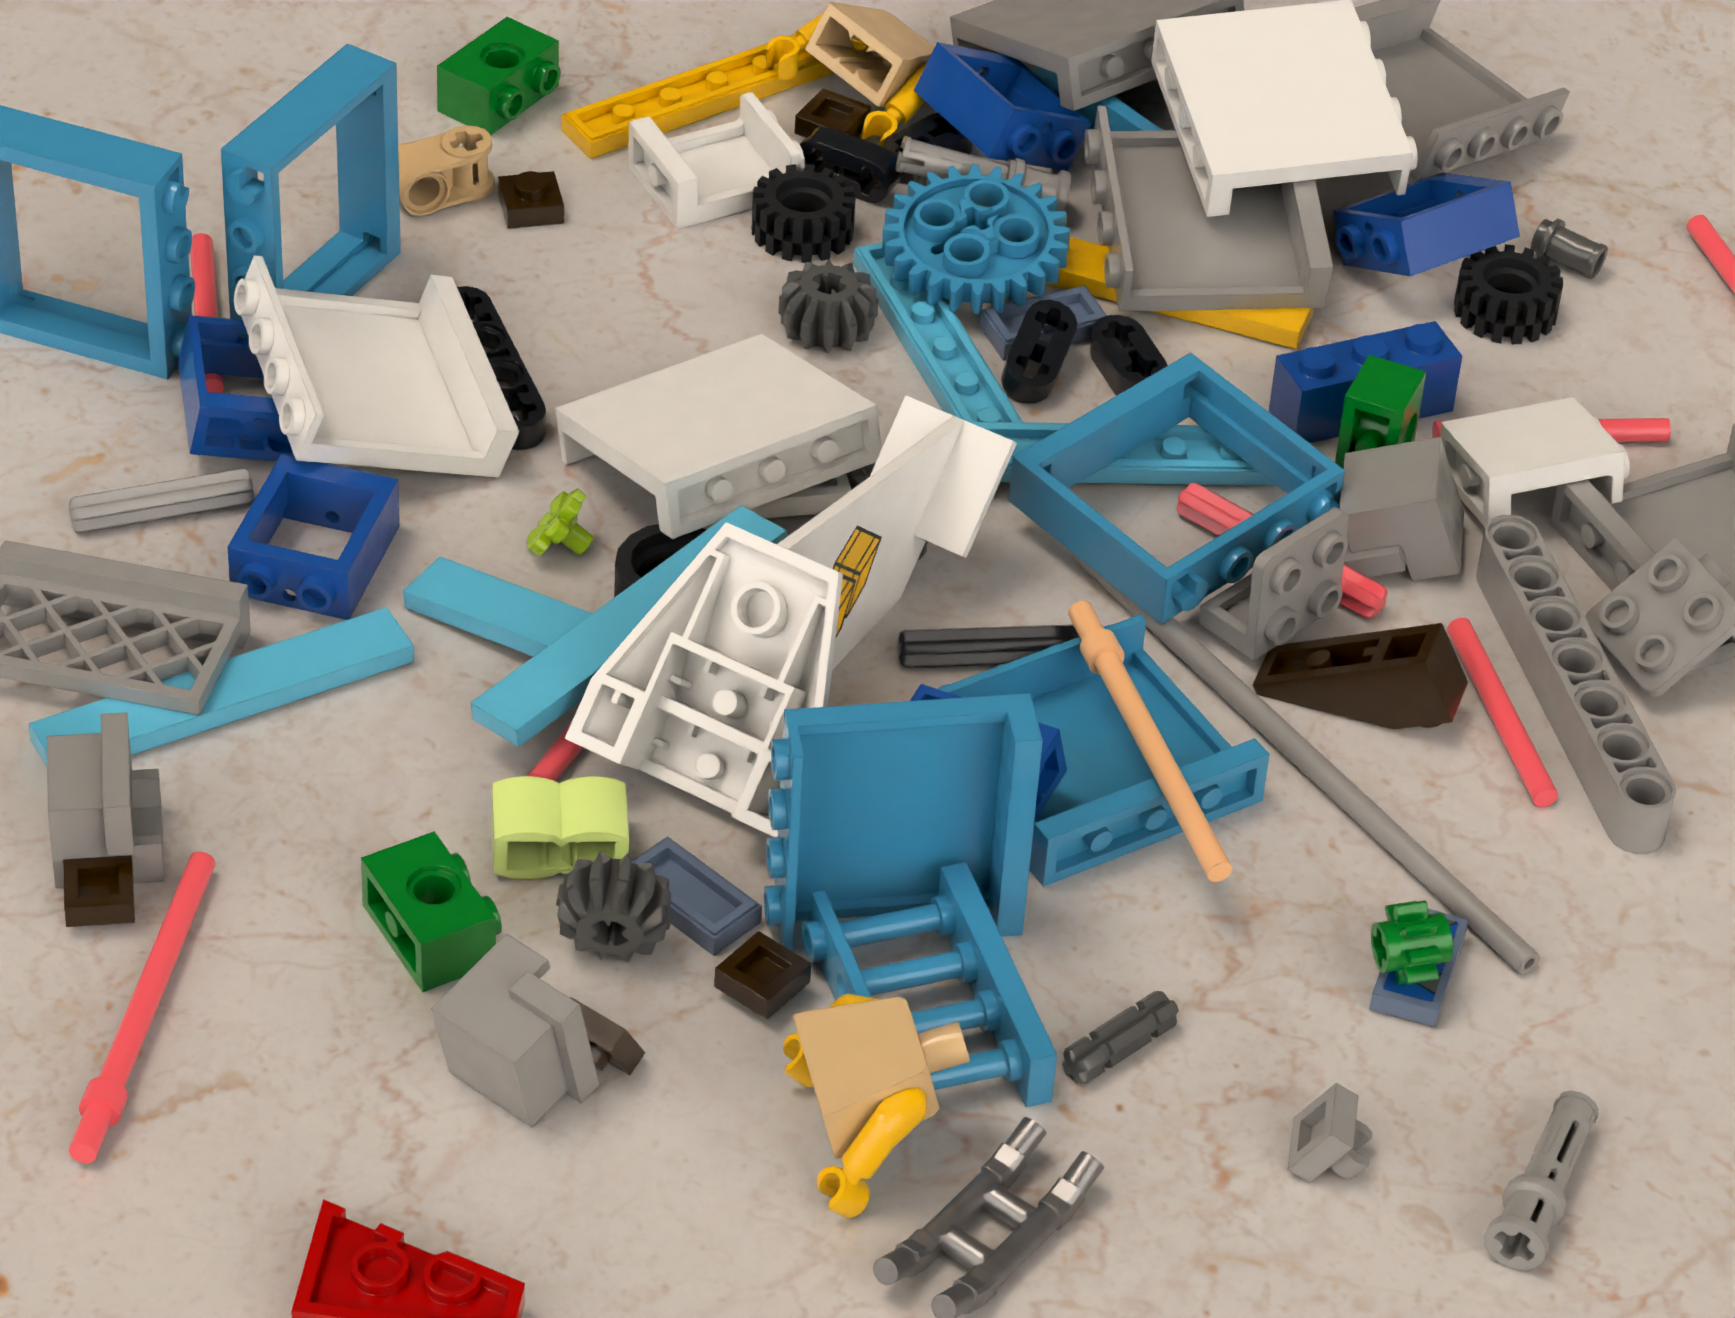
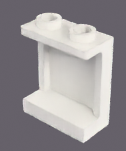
[628,92,805,229]
[1440,397,1630,527]

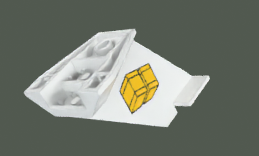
[565,395,1017,837]

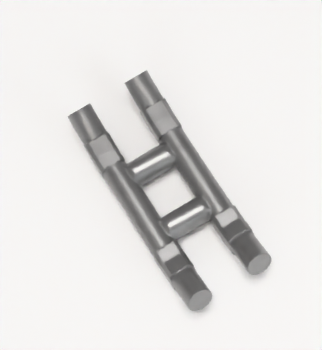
[873,1117,1104,1318]

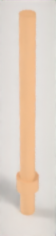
[1068,600,1232,882]

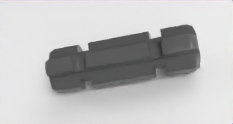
[1062,991,1179,1084]

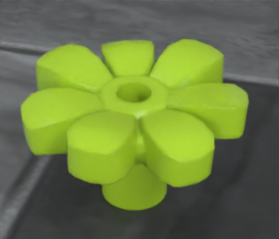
[526,488,594,556]

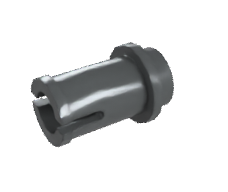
[1531,219,1608,279]

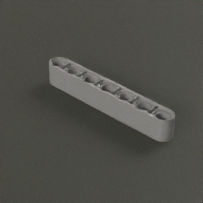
[1476,515,1676,854]

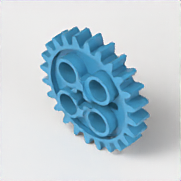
[882,164,1070,314]

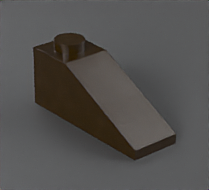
[1253,623,1468,729]

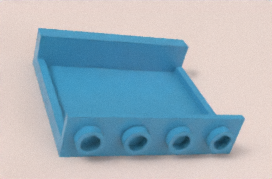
[938,614,1270,887]
[764,693,1043,951]

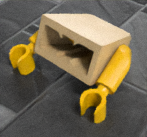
[766,2,935,148]
[783,993,970,1218]

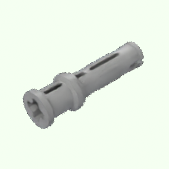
[896,136,1071,211]
[1484,1091,1599,1271]

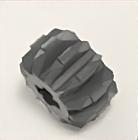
[778,259,879,353]
[556,852,673,962]

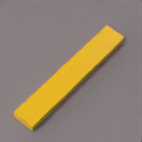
[561,33,834,159]
[1045,237,1314,349]

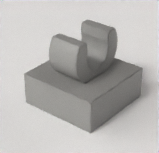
[1288,1083,1372,1182]

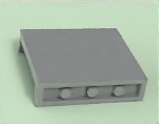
[950,0,1244,111]
[1355,0,1570,180]
[1084,106,1333,312]
[1550,424,1735,672]

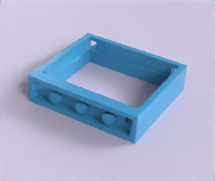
[221,44,401,338]
[0,105,195,380]
[1009,352,1345,624]

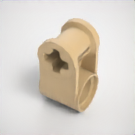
[398,125,495,216]

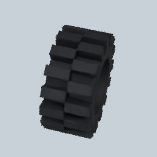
[751,164,856,263]
[1454,244,1563,345]

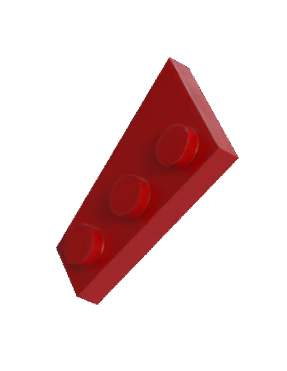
[291,1199,525,1318]

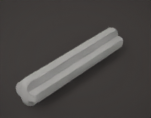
[69,468,254,533]

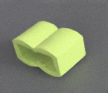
[491,776,629,880]

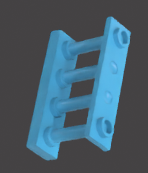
[802,862,1057,1107]

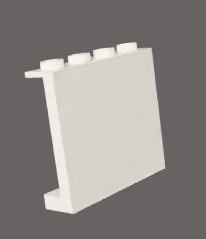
[1151,0,1418,217]
[234,255,519,478]
[555,334,882,539]

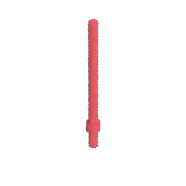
[69,852,216,1163]

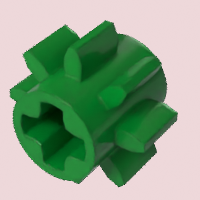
[1371,900,1453,985]

